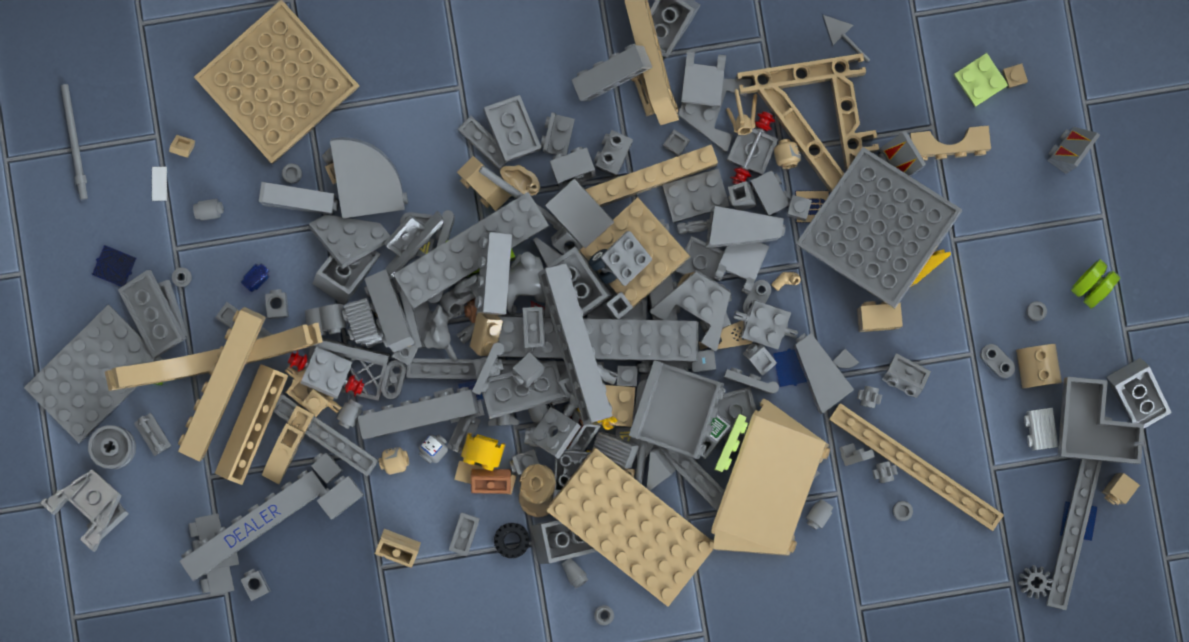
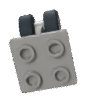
[589,231,652,286]

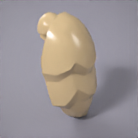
[500,165,540,196]

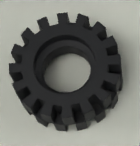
[494,523,530,558]

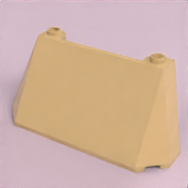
[709,399,830,556]

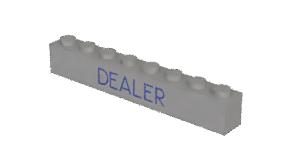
[180,470,325,581]

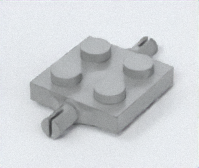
[733,300,798,350]

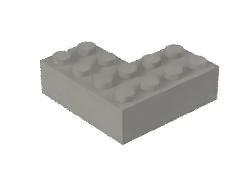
[1057,377,1144,464]

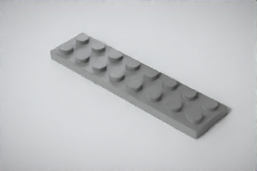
[393,192,549,308]

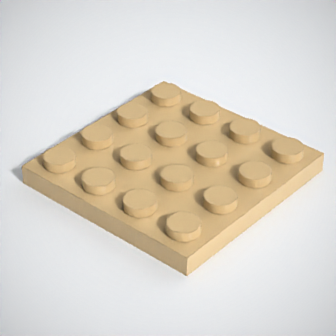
[580,198,691,309]

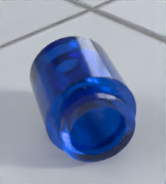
[241,263,270,292]

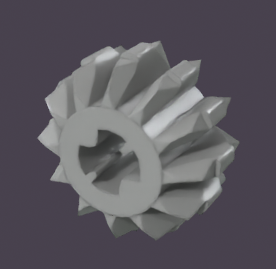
[1018,565,1053,599]

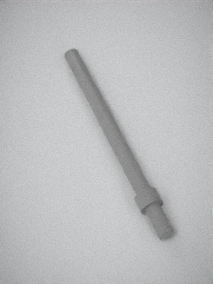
[61,84,88,200]
[479,166,564,231]

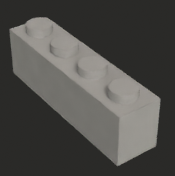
[572,44,652,101]
[475,232,512,315]
[364,269,415,352]

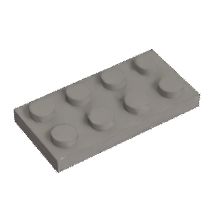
[118,270,186,358]
[482,361,566,419]

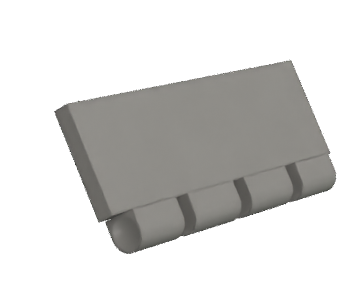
[188,513,235,596]

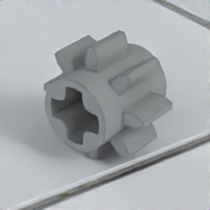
[857,386,882,408]
[872,461,898,483]

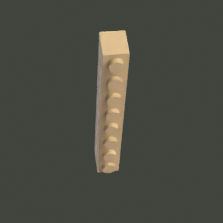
[585,144,718,207]
[178,307,266,462]

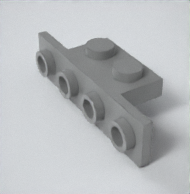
[384,211,444,278]

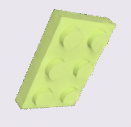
[714,414,748,473]

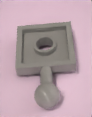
[529,393,581,459]

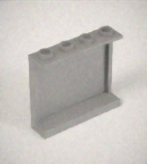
[629,360,725,459]

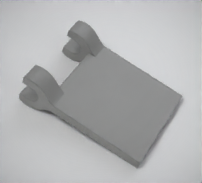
[681,51,726,107]
[712,243,769,295]

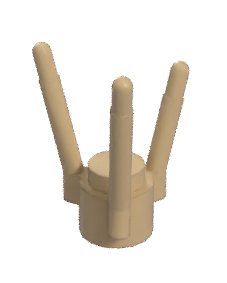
[726,89,757,135]

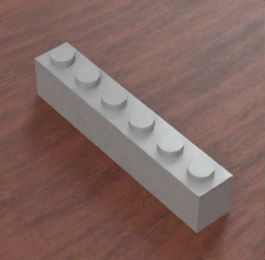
[357,387,480,440]

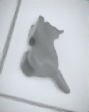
[422,305,457,361]

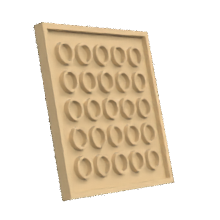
[194,0,360,164]

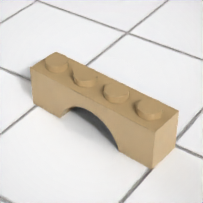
[909,126,991,161]

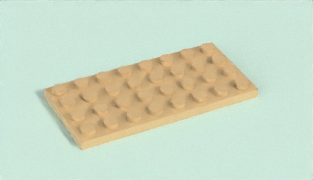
[546,448,713,607]

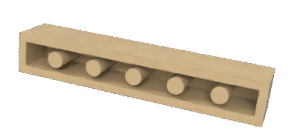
[215,364,288,485]

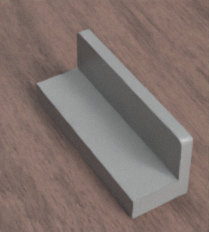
[400,291,430,349]

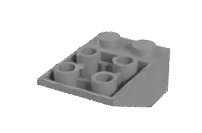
[551,451,591,502]

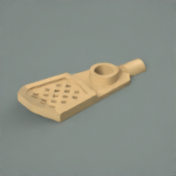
[698,321,753,350]

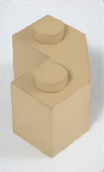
[457,156,512,211]

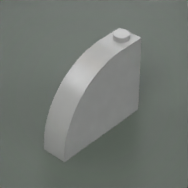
[330,137,408,218]

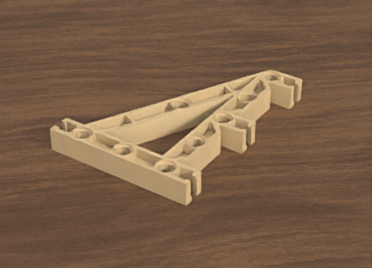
[736,53,879,193]

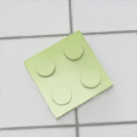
[954,53,1008,107]

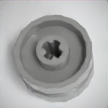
[88,425,136,469]

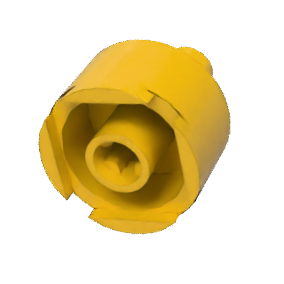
[461,433,506,471]

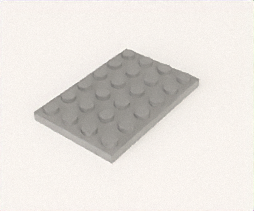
[24,304,164,443]

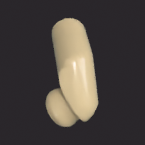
[771,272,801,291]

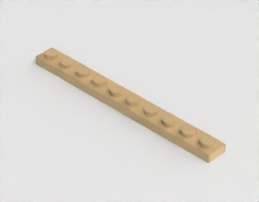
[828,403,1004,531]

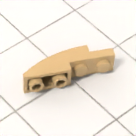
[262,405,315,484]

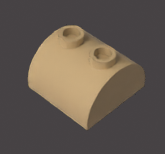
[1016,344,1062,389]

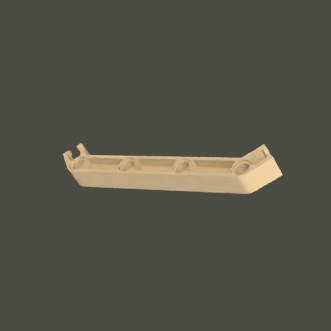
[624,0,679,125]

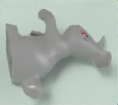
[454,252,546,314]

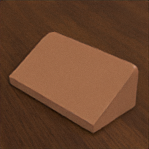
[471,469,511,494]

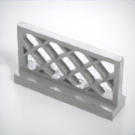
[307,338,391,401]

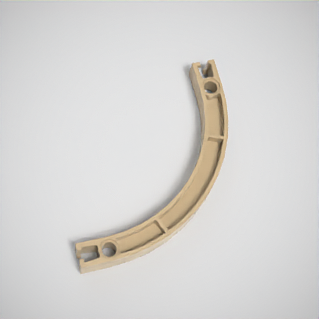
[105,323,323,391]

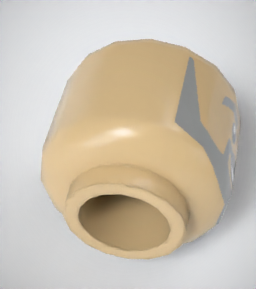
[774,139,801,169]
[379,447,409,475]

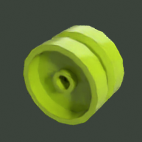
[1070,259,1121,309]

